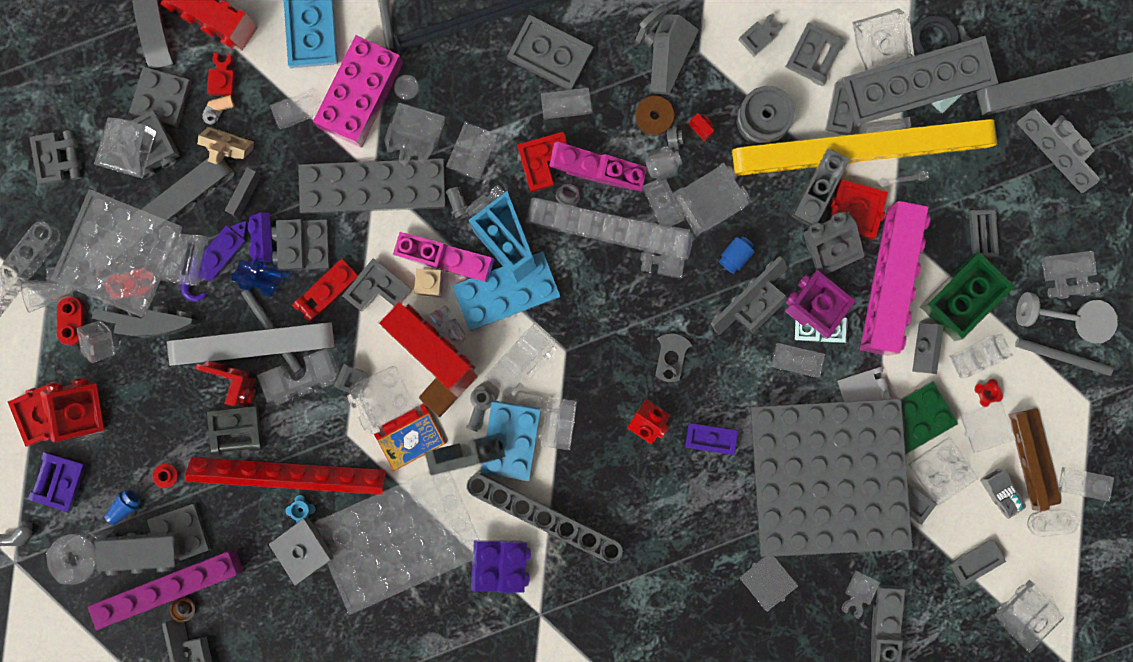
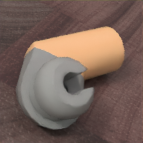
[203,95,234,124]

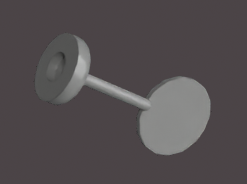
[1016,292,1118,343]

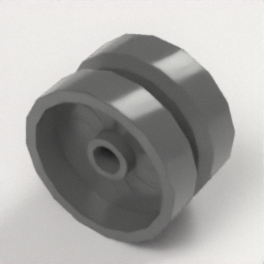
[737,86,795,145]

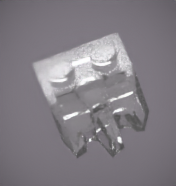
[385,103,445,167]

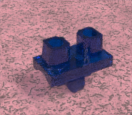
[231,257,283,297]

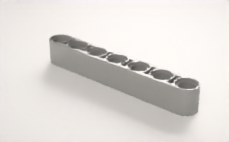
[167,323,334,366]

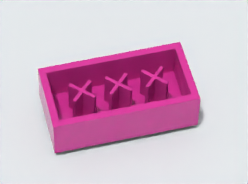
[313,35,403,148]

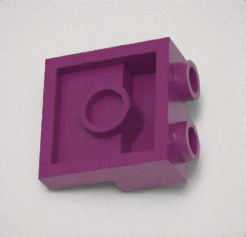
[785,270,855,339]

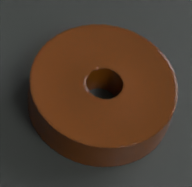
[635,96,674,136]

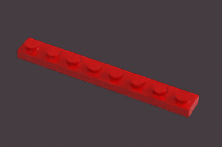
[185,457,386,495]

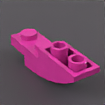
[549,142,647,191]
[393,232,494,283]

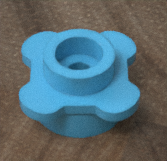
[286,495,315,523]

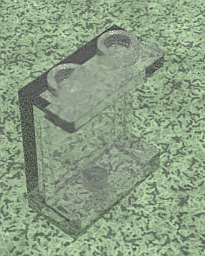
[672,162,750,237]

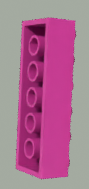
[860,201,930,356]

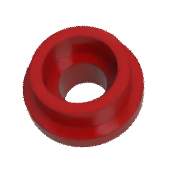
[153,464,178,488]

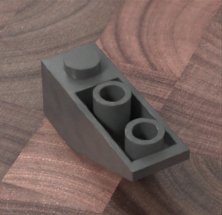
[651,15,699,95]
[791,148,850,226]

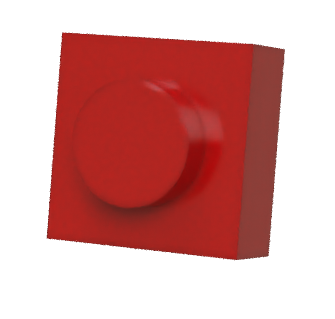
[689,113,714,142]

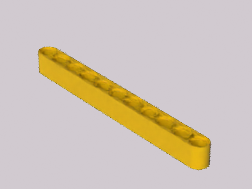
[732,120,997,175]

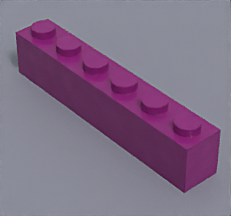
[88,549,244,630]

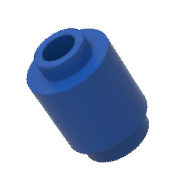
[719,237,754,274]

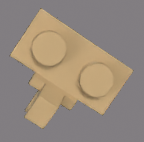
[198,127,254,164]

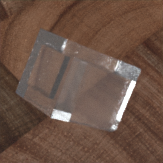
[77,320,115,363]

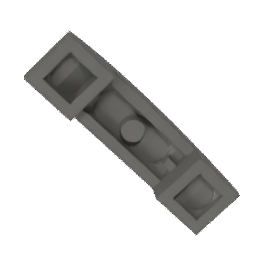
[133,0,174,70]

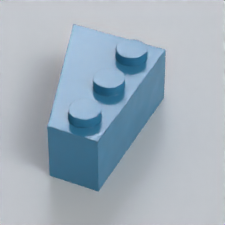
[468,191,536,283]

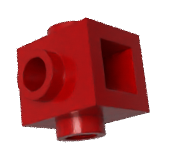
[627,399,671,444]

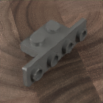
[1017,108,1100,193]
[711,256,788,335]
[162,619,212,662]

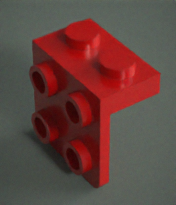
[195,361,256,407]

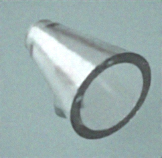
[21,267,74,313]

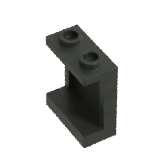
[425,433,506,476]

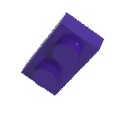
[248,213,273,265]
[685,423,738,455]

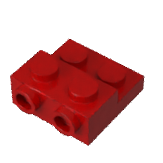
[40,378,104,442]

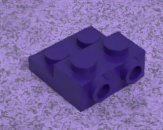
[471,540,531,593]

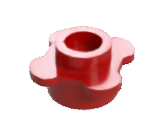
[974,379,1003,407]

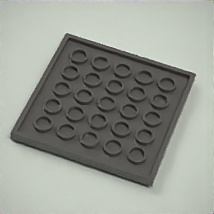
[751,399,912,557]

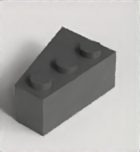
[95,532,180,575]

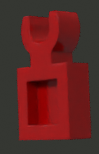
[207,53,235,96]

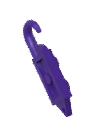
[180,221,248,302]

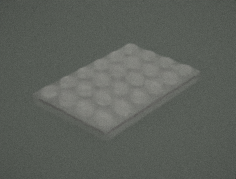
[312,471,480,615]

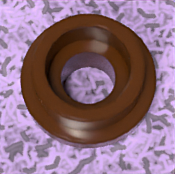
[170,597,195,622]

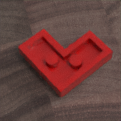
[517,132,567,193]

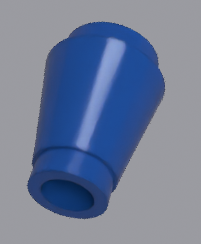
[104,489,141,525]

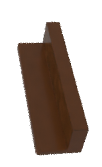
[1008,408,1061,512]

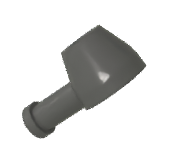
[466,386,495,432]

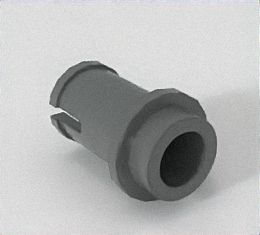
[446,187,470,219]

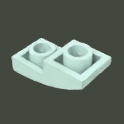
[795,318,848,343]

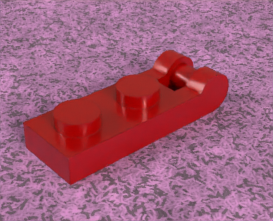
[293,259,358,323]

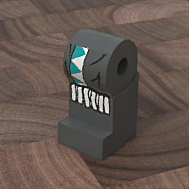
[980,469,1026,519]

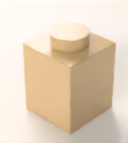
[414,268,444,298]

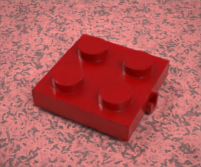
[828,179,888,240]
[8,382,56,447]

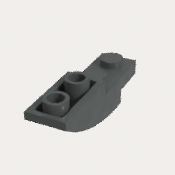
[92,306,199,337]
[871,585,905,662]

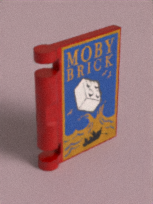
[372,403,446,471]

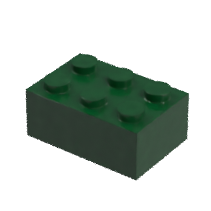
[920,252,1014,341]

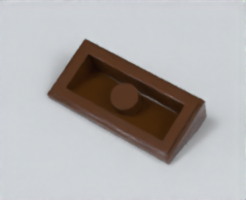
[419,378,457,418]

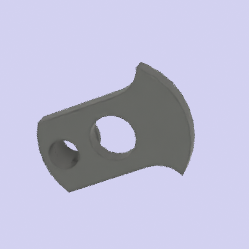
[636,5,669,48]
[655,334,692,382]

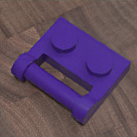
[28,452,86,512]

